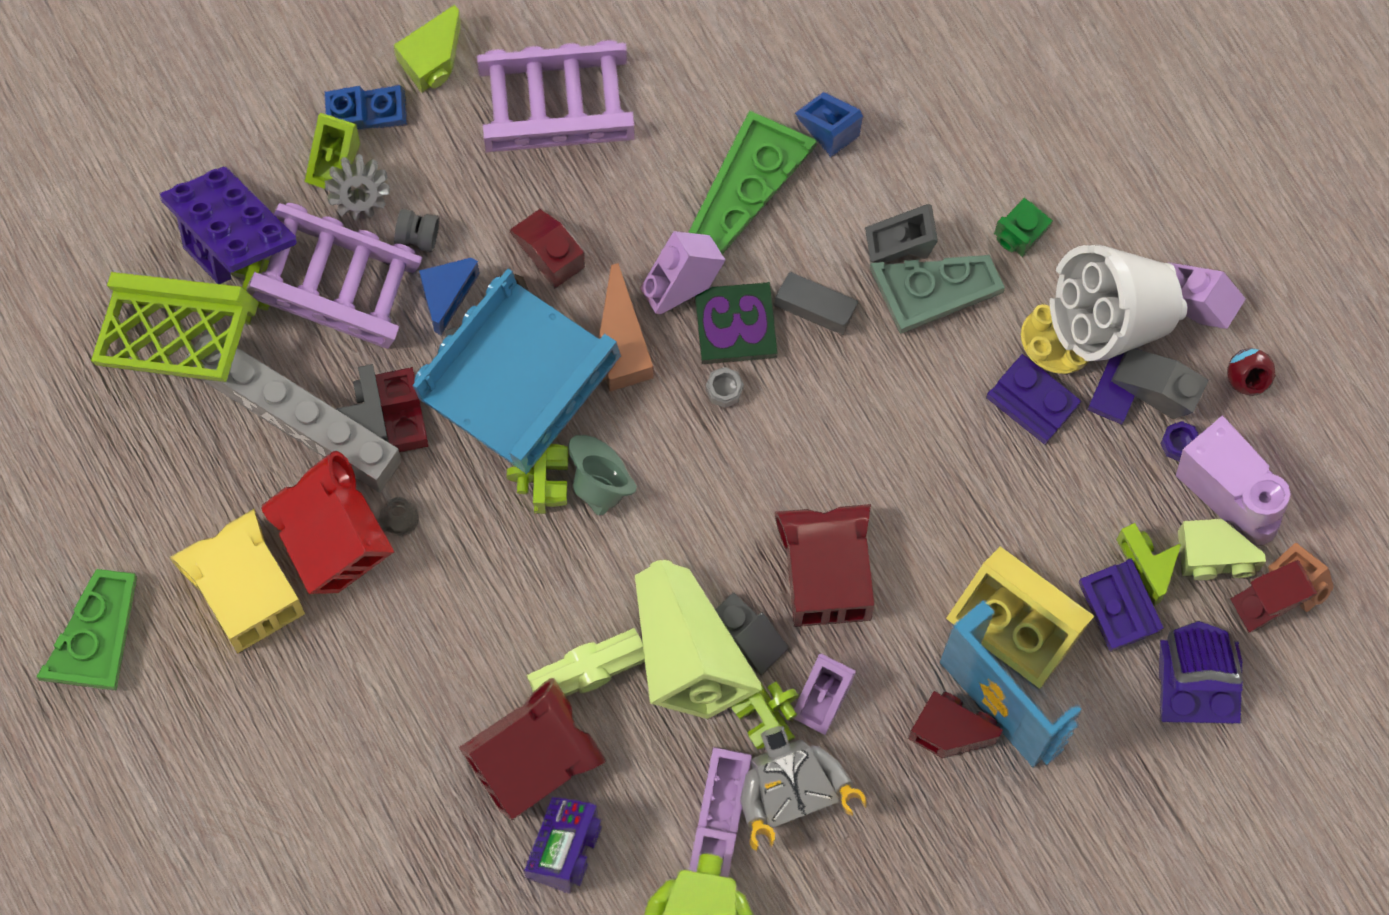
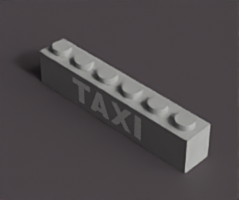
[185,329,402,493]

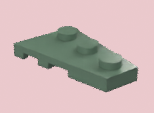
[870,255,1005,334]

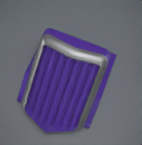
[1159,621,1243,723]

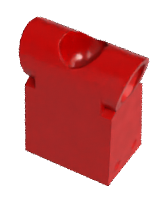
[261,451,395,594]

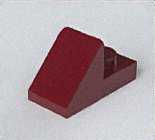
[1231,560,1317,633]

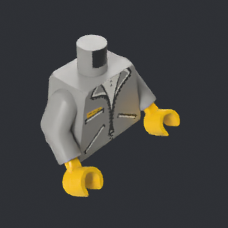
[740,726,866,850]

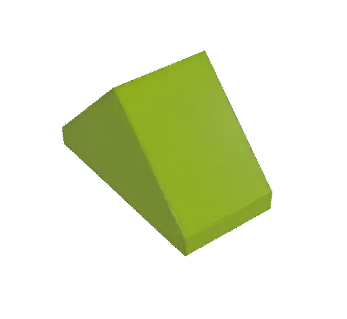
[304,113,360,189]

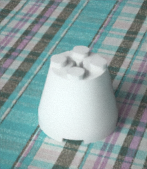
[1050,245,1187,361]

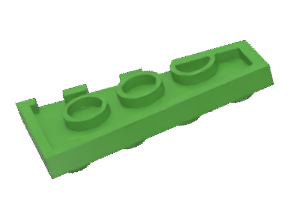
[688,110,817,255]

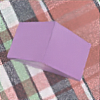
[793,653,856,735]

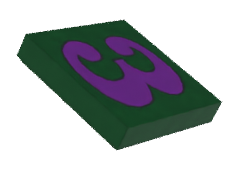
[695,282,778,364]

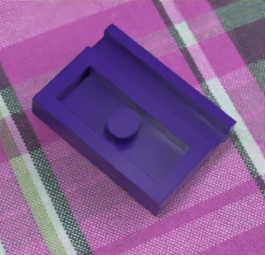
[986,354,1081,445]
[1078,558,1164,652]

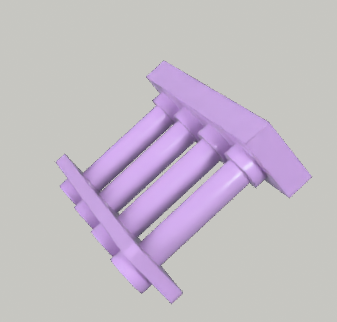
[477,40,634,152]
[246,203,422,349]

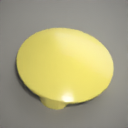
[1021,304,1089,374]

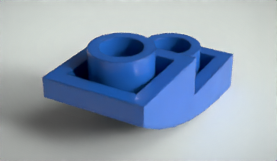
[325,85,407,129]

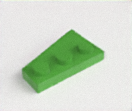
[36,569,137,691]

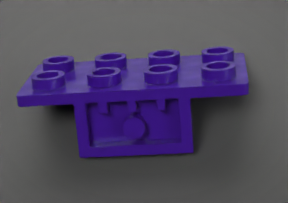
[160,167,297,284]

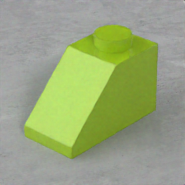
[394,4,461,93]

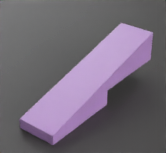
[689,747,752,878]

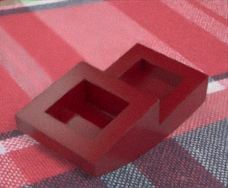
[375,367,429,453]

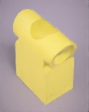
[170,509,305,654]

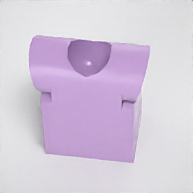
[1176,415,1291,546]

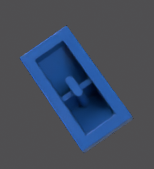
[795,92,863,157]
[419,257,480,336]

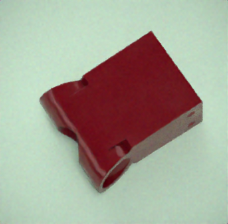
[775,504,874,627]
[458,678,606,820]

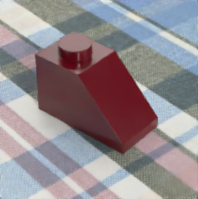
[510,209,585,289]

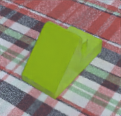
[1116,523,1181,606]

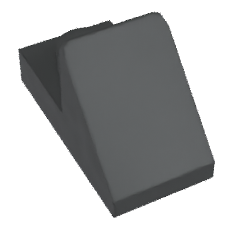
[865,204,938,263]
[336,364,389,443]
[715,592,789,676]

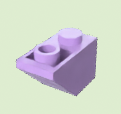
[640,231,725,314]
[1168,262,1246,329]

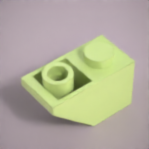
[1178,519,1266,580]

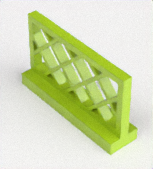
[91,272,259,382]

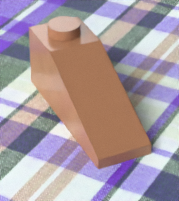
[599,263,653,392]

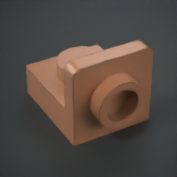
[1268,543,1334,612]

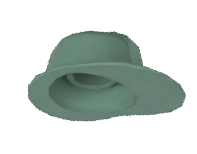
[568,435,637,516]

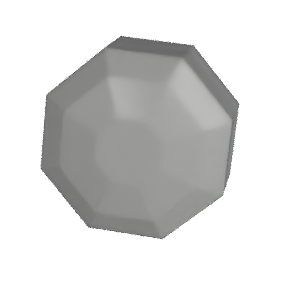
[705,367,744,408]

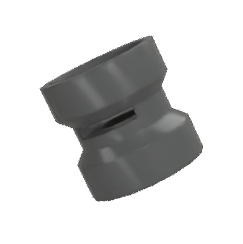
[394,209,440,252]

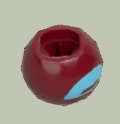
[1227,348,1276,396]

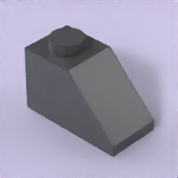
[1111,349,1209,419]

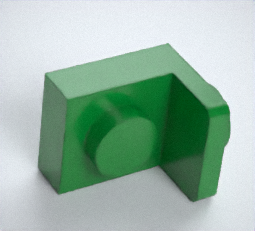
[994,197,1053,257]

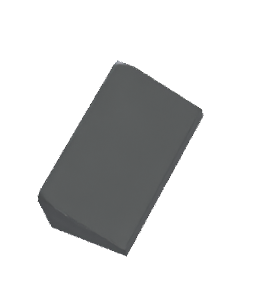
[774,271,859,335]

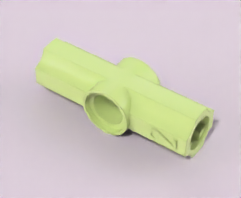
[527,628,645,696]

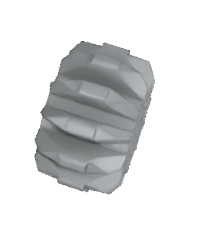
[325,154,390,221]

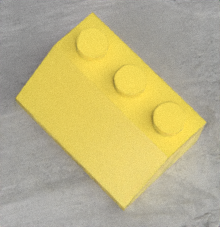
[946,546,1094,689]

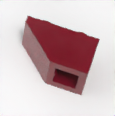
[908,691,1003,758]

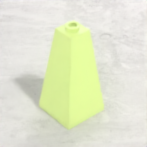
[635,560,762,719]

